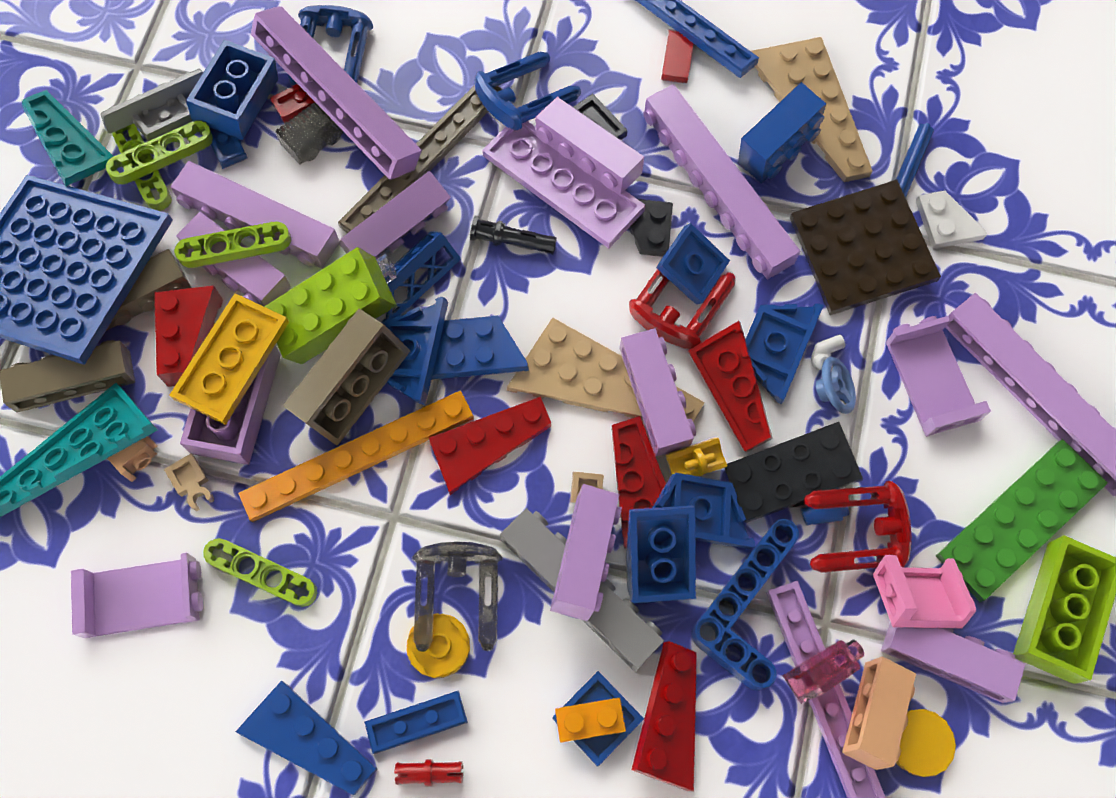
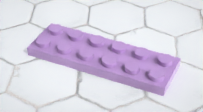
[482,121,645,249]

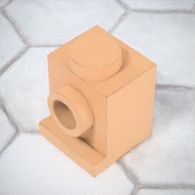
[107,436,158,482]

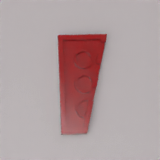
[688,320,773,453]
[429,396,551,495]
[611,416,666,549]
[631,641,697,791]

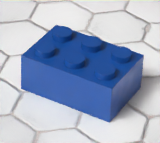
[186,39,278,140]
[738,82,826,184]

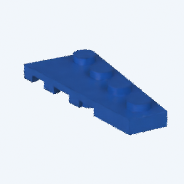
[235,680,378,795]

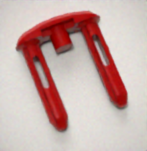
[629,269,736,349]
[804,481,912,573]

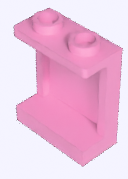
[873,555,976,629]

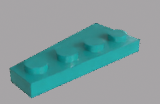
[21,90,114,186]

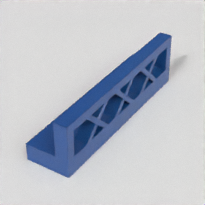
[381,231,461,325]

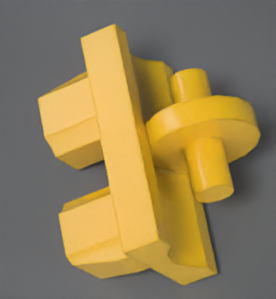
[665,437,728,477]

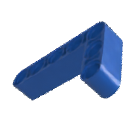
[691,519,799,691]

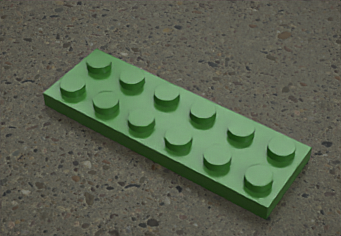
[935,439,1108,602]

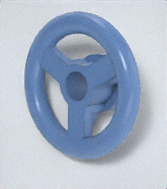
[816,357,856,414]

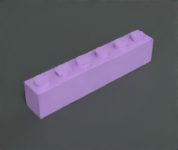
[170,161,339,269]

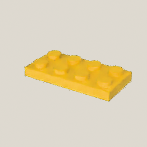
[169,293,289,425]

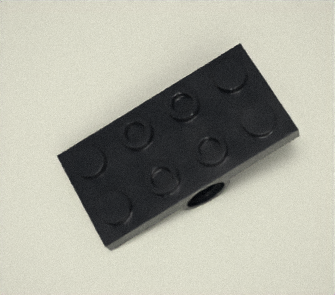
[725,422,863,523]

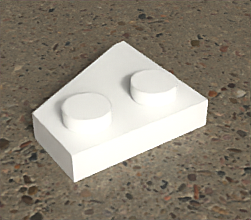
[915,191,987,249]

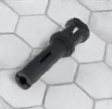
[470,215,557,255]

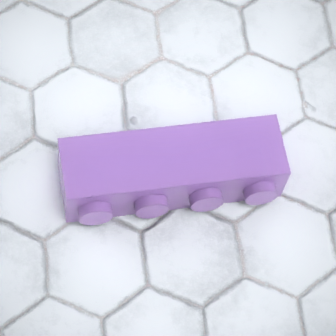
[536,97,644,195]
[338,170,451,263]
[176,212,291,306]
[619,328,696,457]
[550,484,622,621]
[881,622,1026,703]

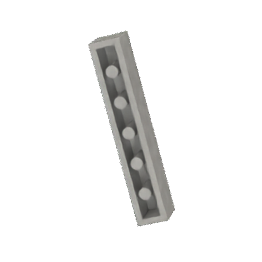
[500,508,664,672]

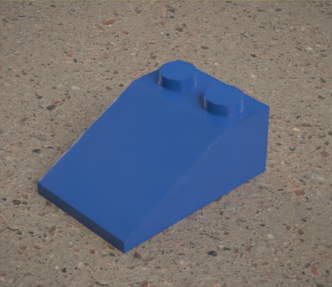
[626,505,696,603]

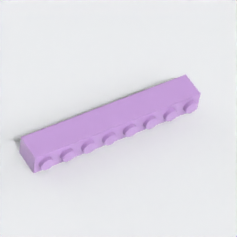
[251,6,422,180]
[643,84,801,280]
[945,292,1116,497]

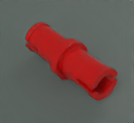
[394,759,464,787]

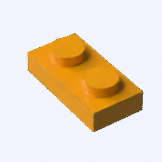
[555,698,626,743]

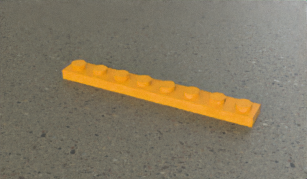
[238,390,474,523]

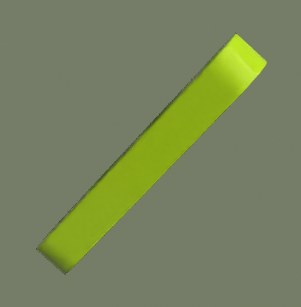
[106,121,213,185]
[111,123,172,211]
[174,221,291,268]
[203,538,317,607]

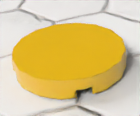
[406,613,470,678]
[896,709,956,777]

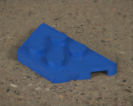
[385,297,449,405]
[746,304,824,404]
[431,315,529,380]
[652,473,755,549]

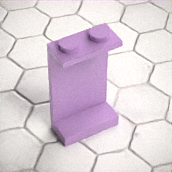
[886,316,991,437]
[71,553,203,638]

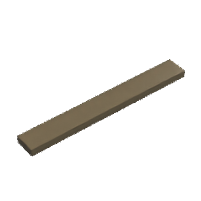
[337,85,503,233]

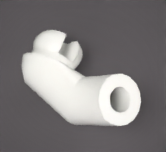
[811,335,845,370]

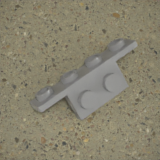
[100,68,203,141]

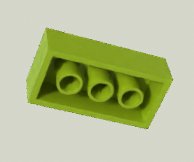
[264,247,397,364]
[1013,535,1116,684]

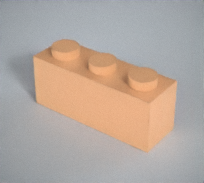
[842,656,916,770]

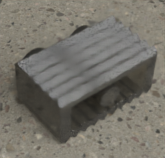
[275,103,343,165]

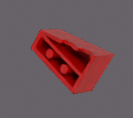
[155,285,223,387]

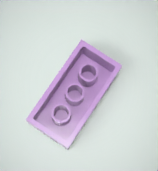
[180,345,281,465]

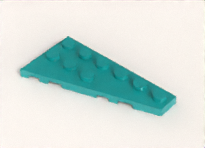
[0,383,158,517]

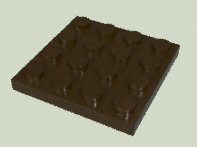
[790,179,941,315]

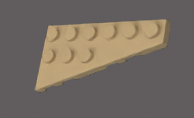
[751,37,873,182]
[507,317,705,423]

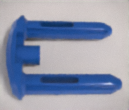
[288,5,373,86]
[474,52,581,130]

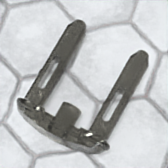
[412,541,503,652]

